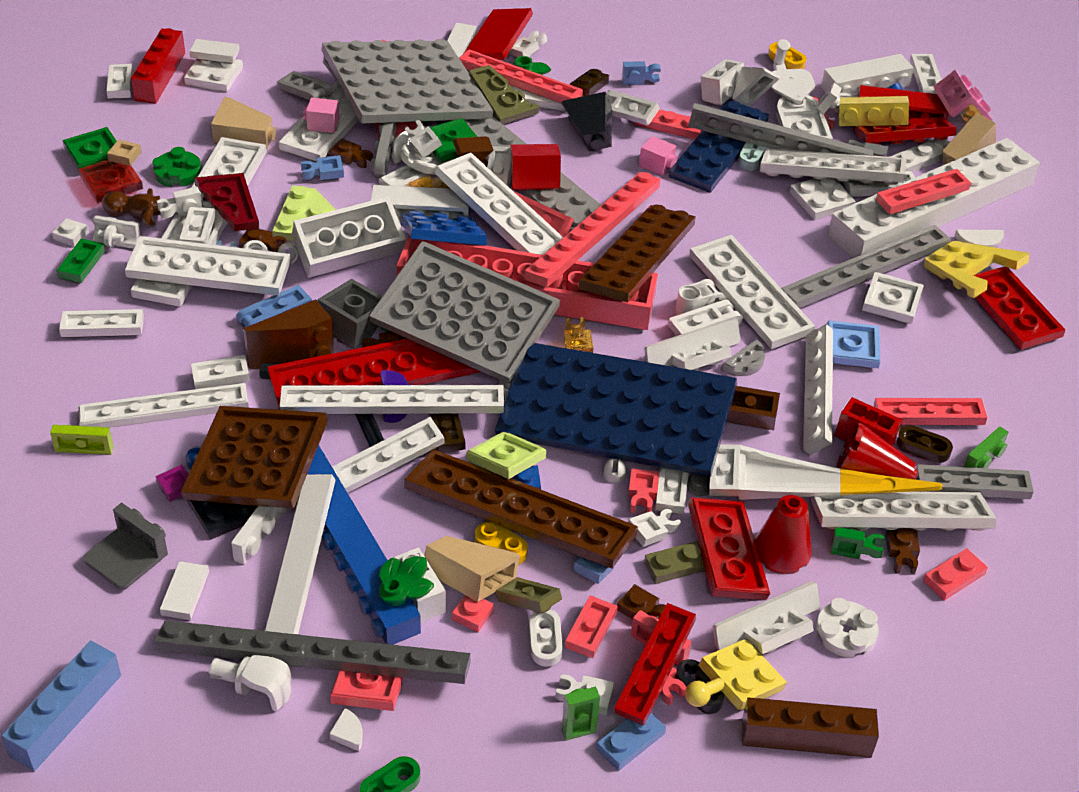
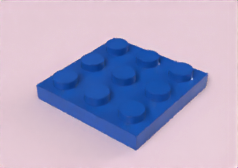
[401,211,487,245]

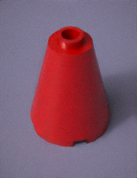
[836,423,918,480]
[755,495,812,574]

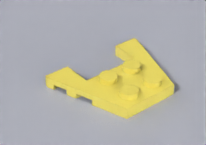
[924,241,1030,298]

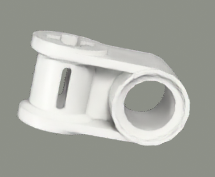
[675,279,726,315]

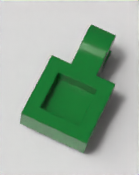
[830,527,884,559]

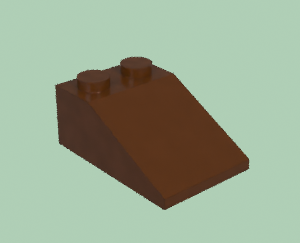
[243,299,334,370]

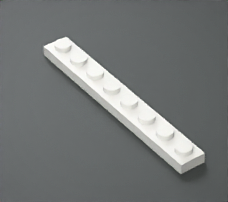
[280,385,504,414]

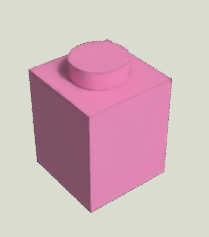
[303,98,340,133]
[639,136,677,176]

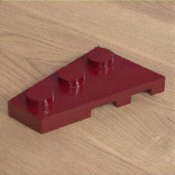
[195,173,259,231]

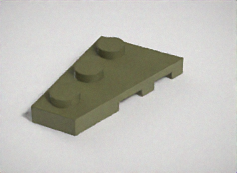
[469,65,540,124]

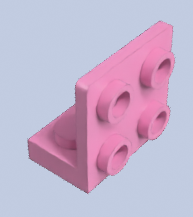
[933,70,992,120]

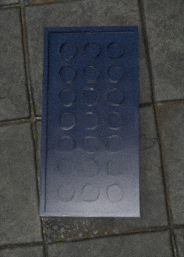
[495,343,737,477]

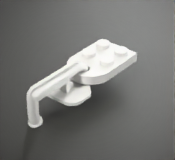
[771,39,833,139]

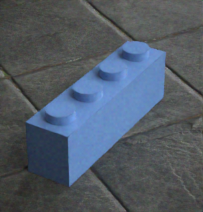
[1,640,121,772]

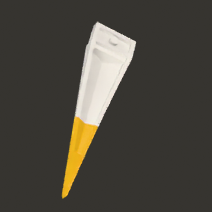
[709,444,943,500]

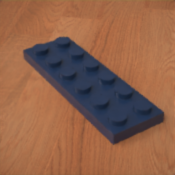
[669,100,769,193]

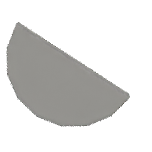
[721,340,765,376]

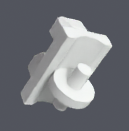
[93,216,140,249]

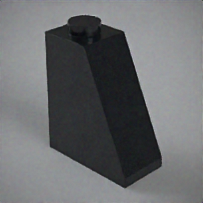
[562,91,612,151]

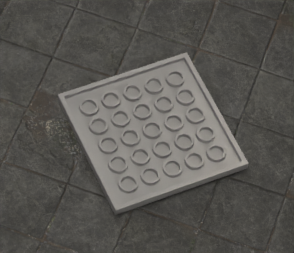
[321,39,493,123]

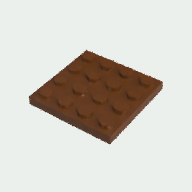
[181,406,328,509]

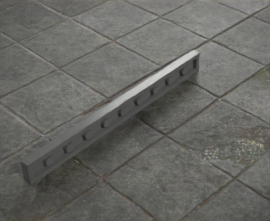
[154,620,471,684]

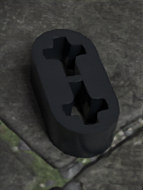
[675,659,725,714]

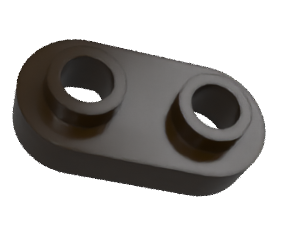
[896,426,953,463]

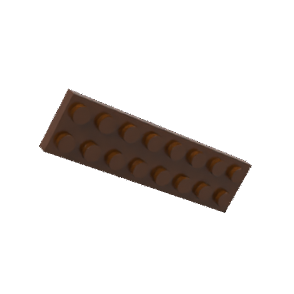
[578,204,696,303]
[404,449,638,569]

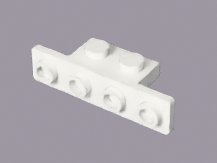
[644,318,740,371]
[713,581,820,654]

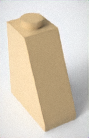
[211,97,276,149]
[942,113,996,165]
[424,536,520,602]

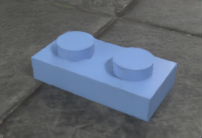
[596,713,666,771]

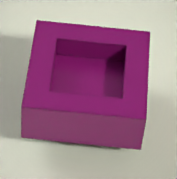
[155,464,189,502]

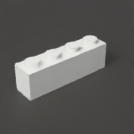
[821,54,914,97]
[371,185,470,224]

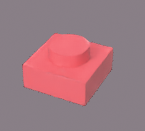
[452,595,494,632]

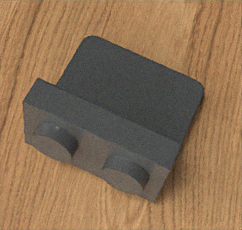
[83,502,168,590]

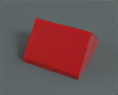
[510,144,561,190]

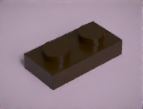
[570,69,609,96]
[428,413,466,453]

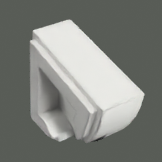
[330,708,363,751]

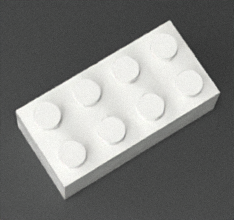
[292,196,406,278]

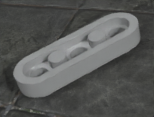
[371,122,396,178]

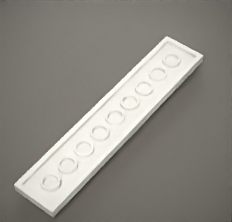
[131,137,267,307]

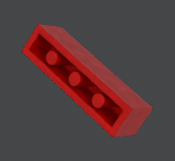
[131,28,185,104]
[858,85,949,120]

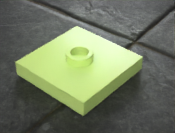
[466,432,546,479]

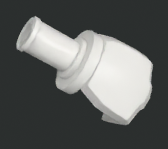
[209,655,291,711]

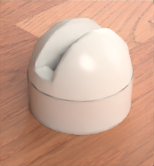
[278,243,298,264]
[603,458,626,483]

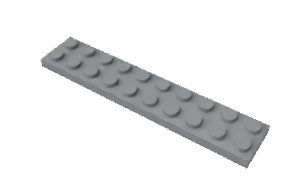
[435,116,601,233]

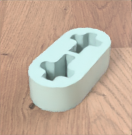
[738,142,767,171]

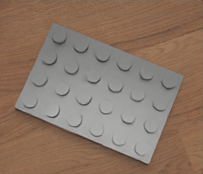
[369,241,560,384]

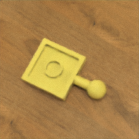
[685,639,787,711]

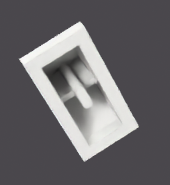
[732,67,780,107]

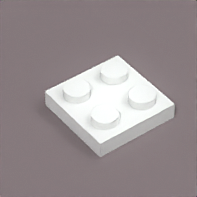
[184,59,243,92]
[789,177,856,220]
[862,272,924,324]

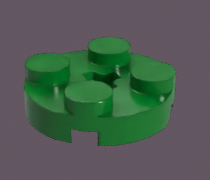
[152,147,201,187]

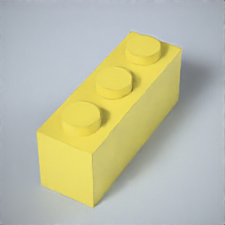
[839,96,909,126]

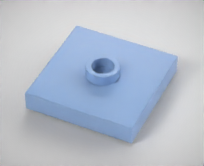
[827,320,881,368]

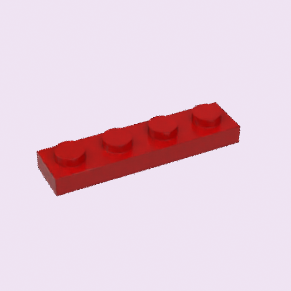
[614,603,696,726]

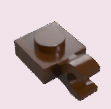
[617,584,666,620]

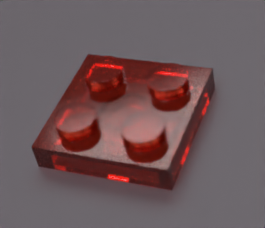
[79,160,143,203]

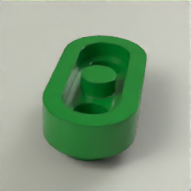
[360,756,420,792]

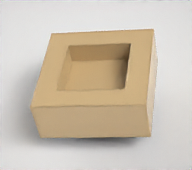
[107,139,142,166]

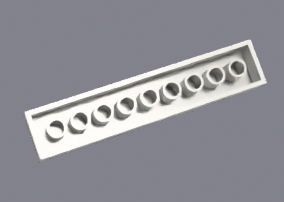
[828,138,1040,258]

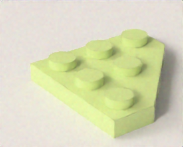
[272,185,336,241]

